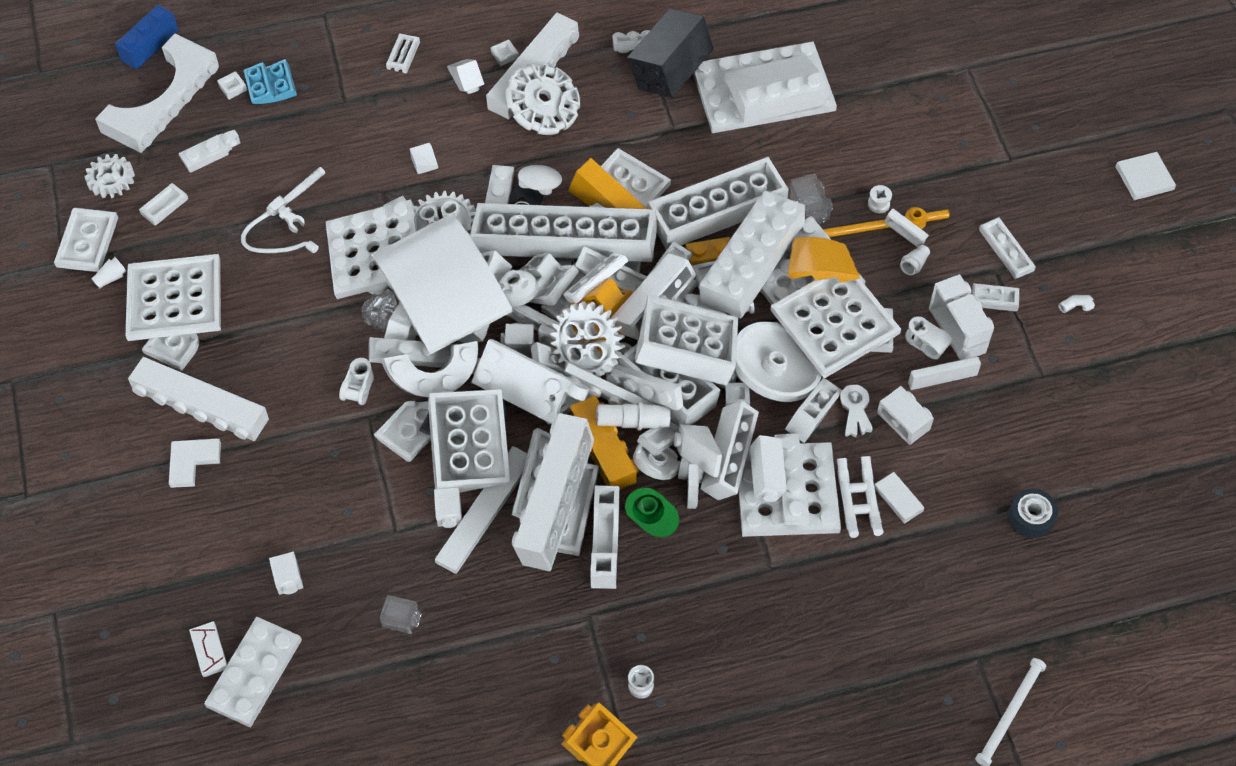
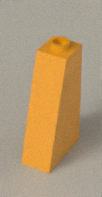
[568,158,647,209]

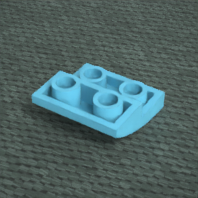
[244,59,297,104]

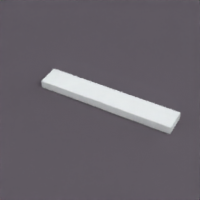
[435,446,527,574]

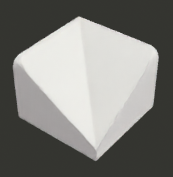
[410,143,438,174]

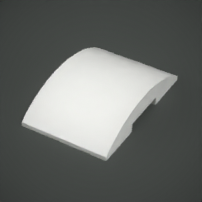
[371,213,513,354]

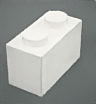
[877,386,934,445]

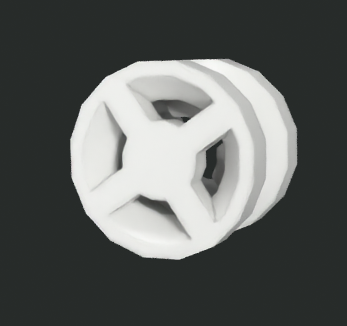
[868,185,892,213]

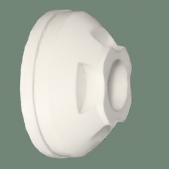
[498,270,538,307]

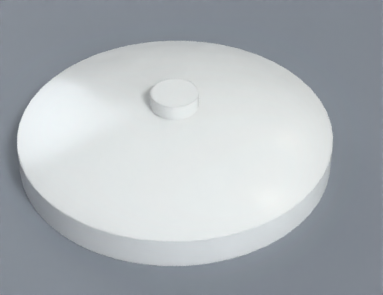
[735,322,822,402]

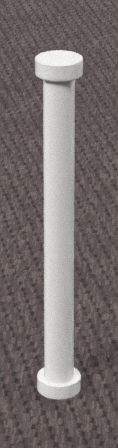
[975,658,1046,766]

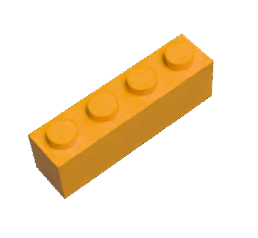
[570,395,639,490]

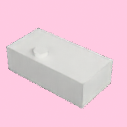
[619,344,720,427]

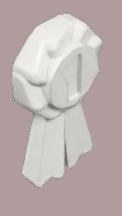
[840,385,872,437]

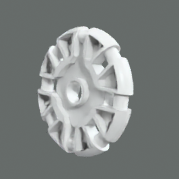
[505,63,580,135]

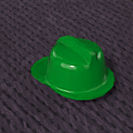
[625,488,679,538]

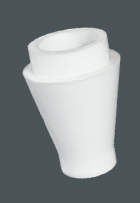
[900,245,930,275]
[91,257,127,289]

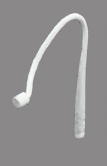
[241,167,325,253]

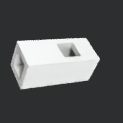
[749,435,787,502]

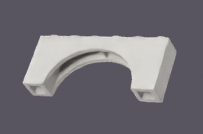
[95,34,219,153]

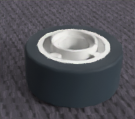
[1009,489,1058,538]

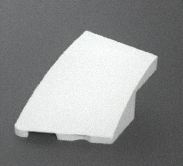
[510,253,579,305]

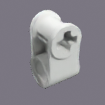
[905,317,952,359]
[339,358,374,405]

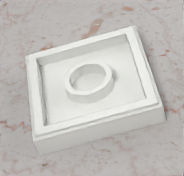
[1115,152,1176,200]

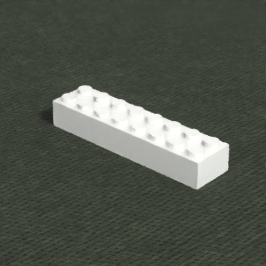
[470,203,657,262]

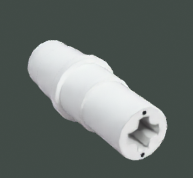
[596,402,670,431]

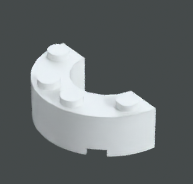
[381,341,478,397]

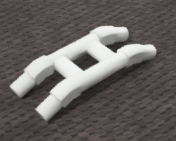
[837,456,883,538]

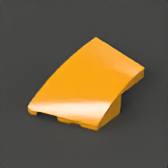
[787,237,860,283]

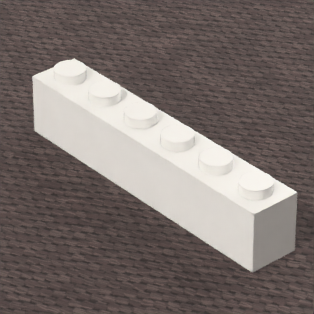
[486,13,579,119]
[128,357,269,441]

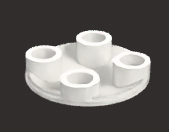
[518,165,562,195]

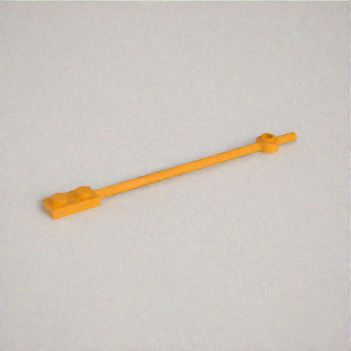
[685,207,949,266]

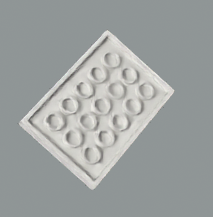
[693,41,837,133]

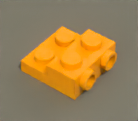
[561,702,638,766]

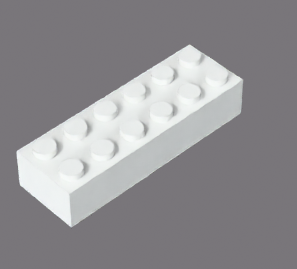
[648,157,789,250]
[699,190,805,318]
[512,413,594,572]

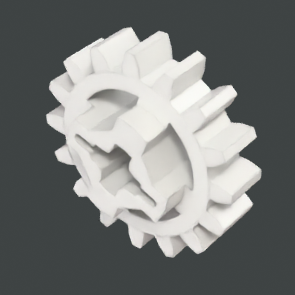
[85,154,135,198]

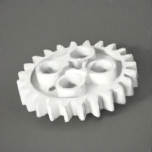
[414,191,476,236]
[550,301,625,377]

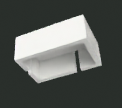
[929,274,994,360]

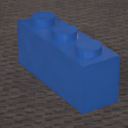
[115,5,179,70]

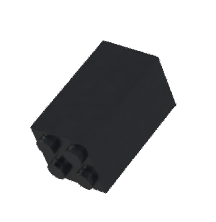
[627,9,714,98]

